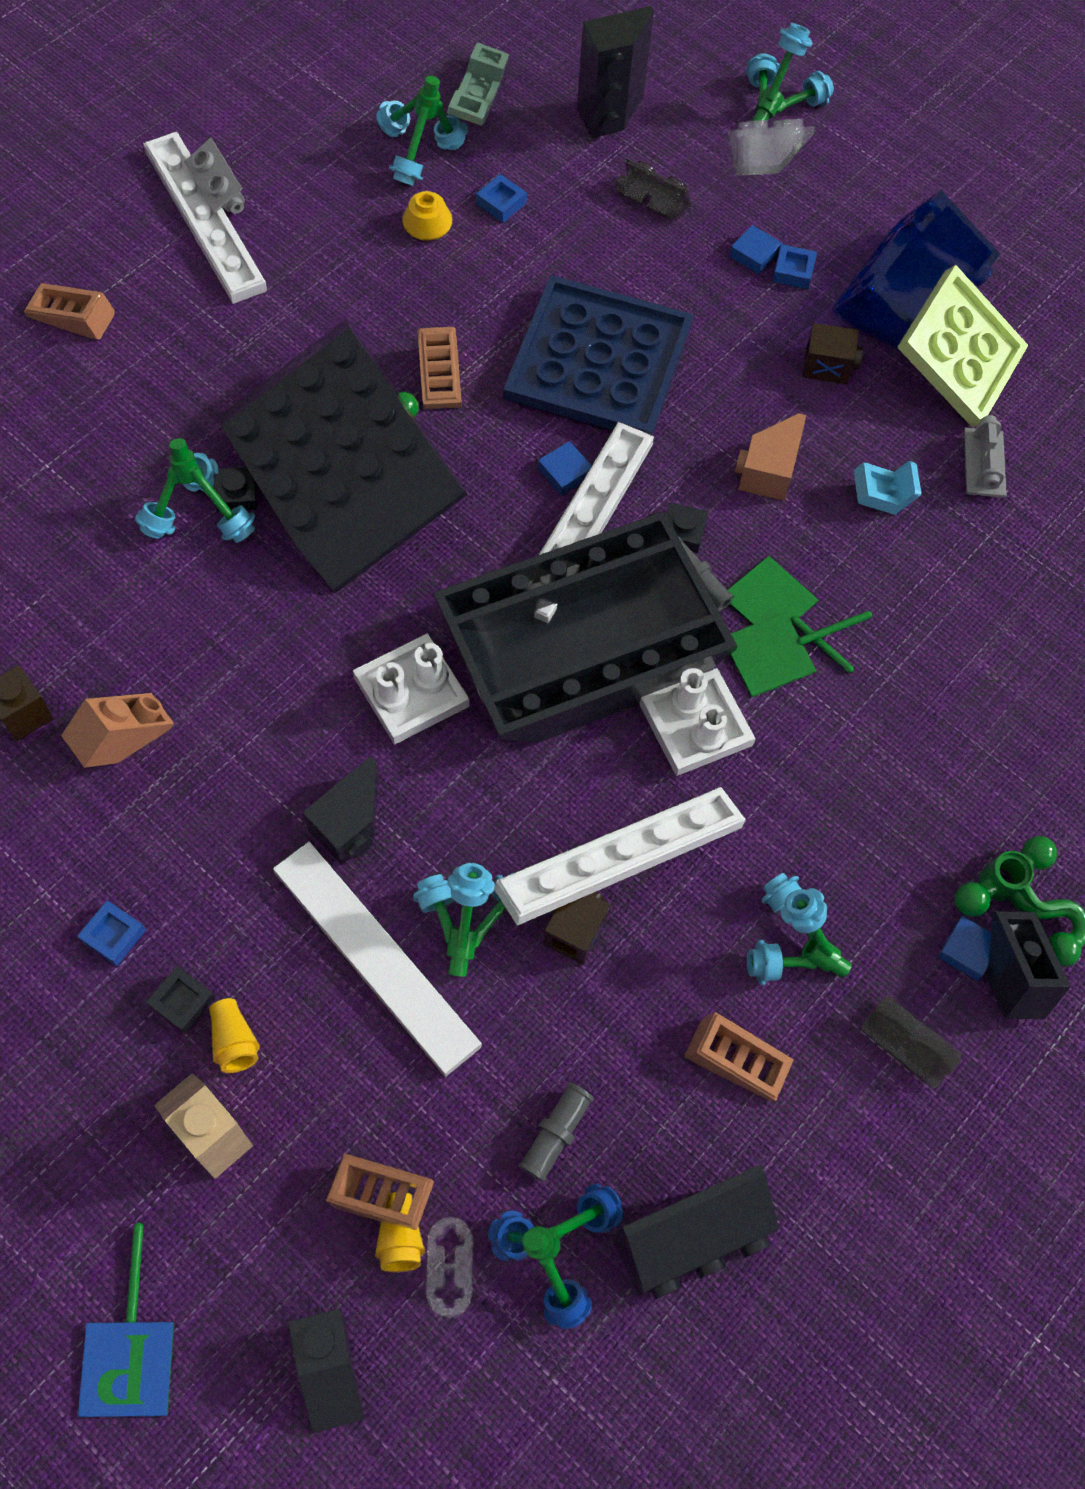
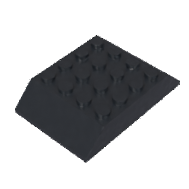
[221,319,468,593]
[433,511,737,742]

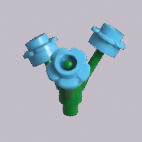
[746,23,834,129]
[376,76,468,186]
[135,438,255,543]
[413,863,514,977]
[747,873,852,986]

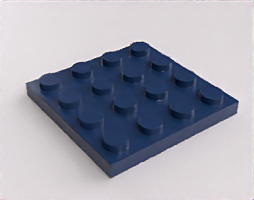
[503,275,694,436]

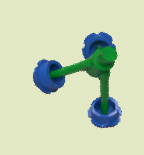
[488,1184,623,1329]

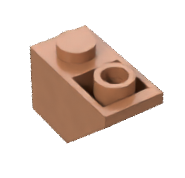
[61,693,174,768]

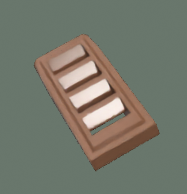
[24,283,115,340]
[418,327,462,409]
[685,1012,794,1102]
[326,1153,434,1231]

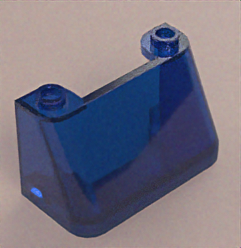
[832,190,1000,351]

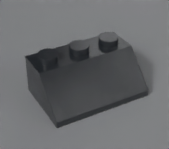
[577,6,654,138]
[614,1164,779,1300]

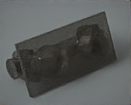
[615,158,691,220]
[860,994,962,1090]

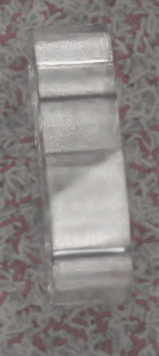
[426,1217,473,1319]

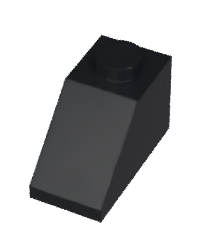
[302,756,379,865]
[989,911,1071,1019]
[289,1309,365,1433]

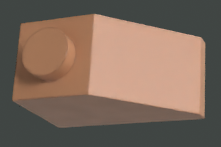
[735,413,806,501]

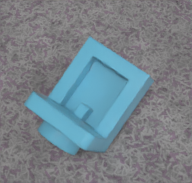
[853,461,921,515]

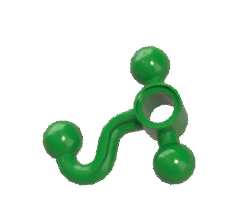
[955,836,1085,967]

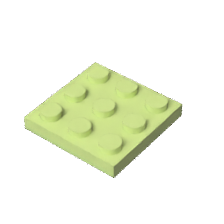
[897,265,1028,428]

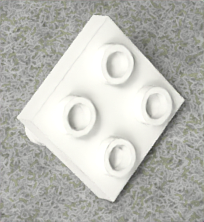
[353,633,469,745]
[640,668,756,776]

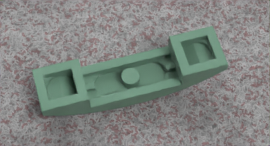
[447,43,509,126]

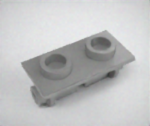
[184,138,245,214]
[964,415,1007,498]

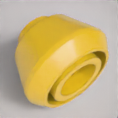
[402,191,452,241]

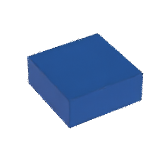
[476,174,527,223]
[729,225,782,274]
[772,244,817,289]
[538,441,592,496]
[77,900,146,966]
[937,916,991,981]

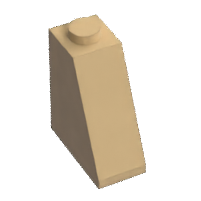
[154,1073,253,1179]

